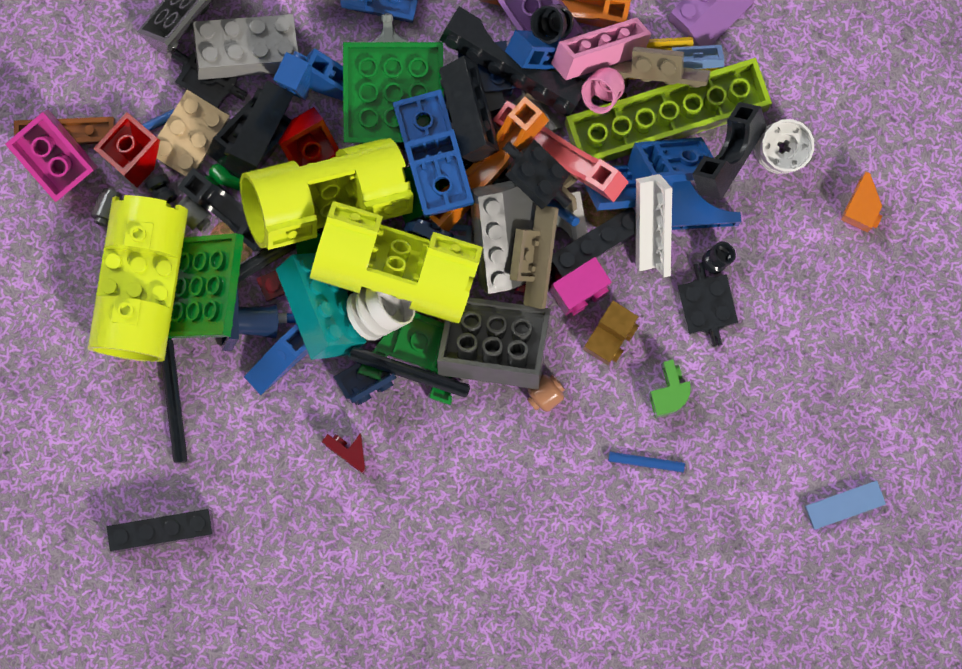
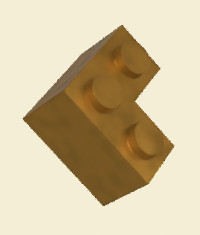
[583,301,640,365]

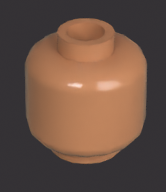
[527,374,565,412]

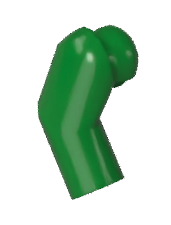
[209,164,240,191]

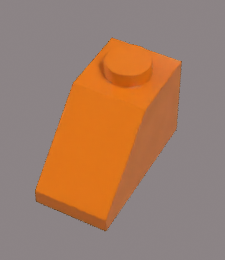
[841,171,883,233]

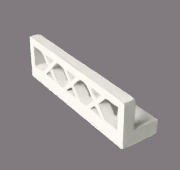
[636,174,672,277]

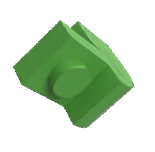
[649,359,691,418]

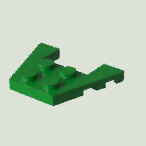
[357,313,452,406]

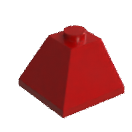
[278,107,339,167]
[93,112,160,188]

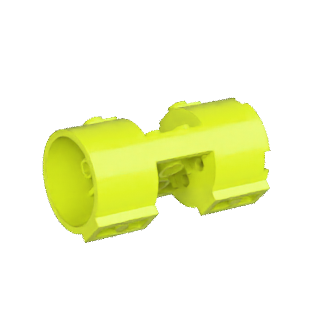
[240,138,414,250]
[87,195,188,362]
[310,201,483,323]

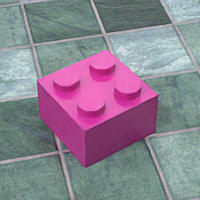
[549,257,612,316]

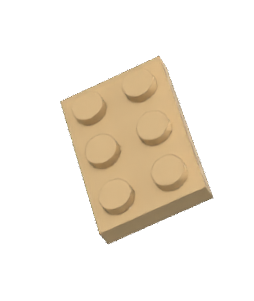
[156,90,230,177]

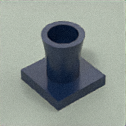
[222,289,278,351]

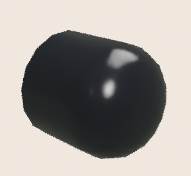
[531,4,574,44]

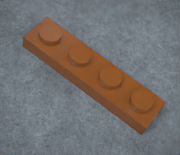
[14,117,115,145]

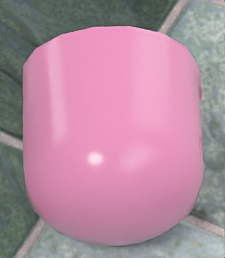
[581,67,625,114]

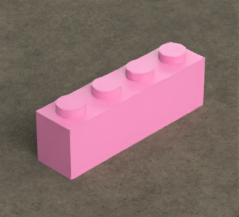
[551,18,651,80]

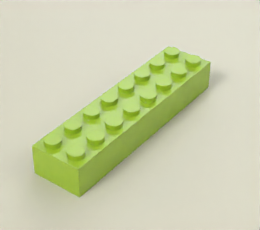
[565,57,772,162]

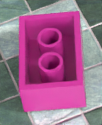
[5,109,98,202]

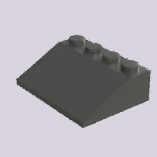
[137,0,212,55]
[470,181,537,294]
[437,297,551,390]

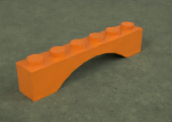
[480,0,631,28]
[422,97,549,232]

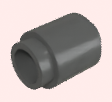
[91,188,123,227]
[177,196,212,233]

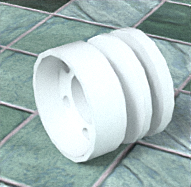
[755,119,814,174]
[346,287,415,341]

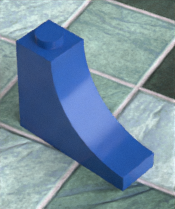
[672,181,741,230]

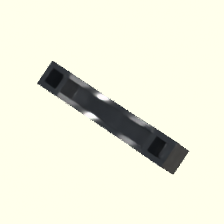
[439,6,585,116]

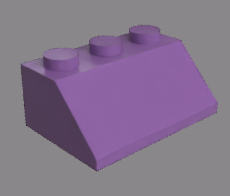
[668,0,754,46]

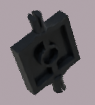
[171,49,248,109]
[502,139,572,209]
[678,262,738,347]

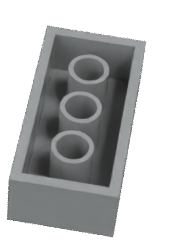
[193,14,298,80]

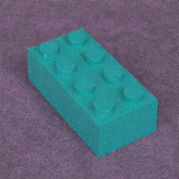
[276,253,367,360]

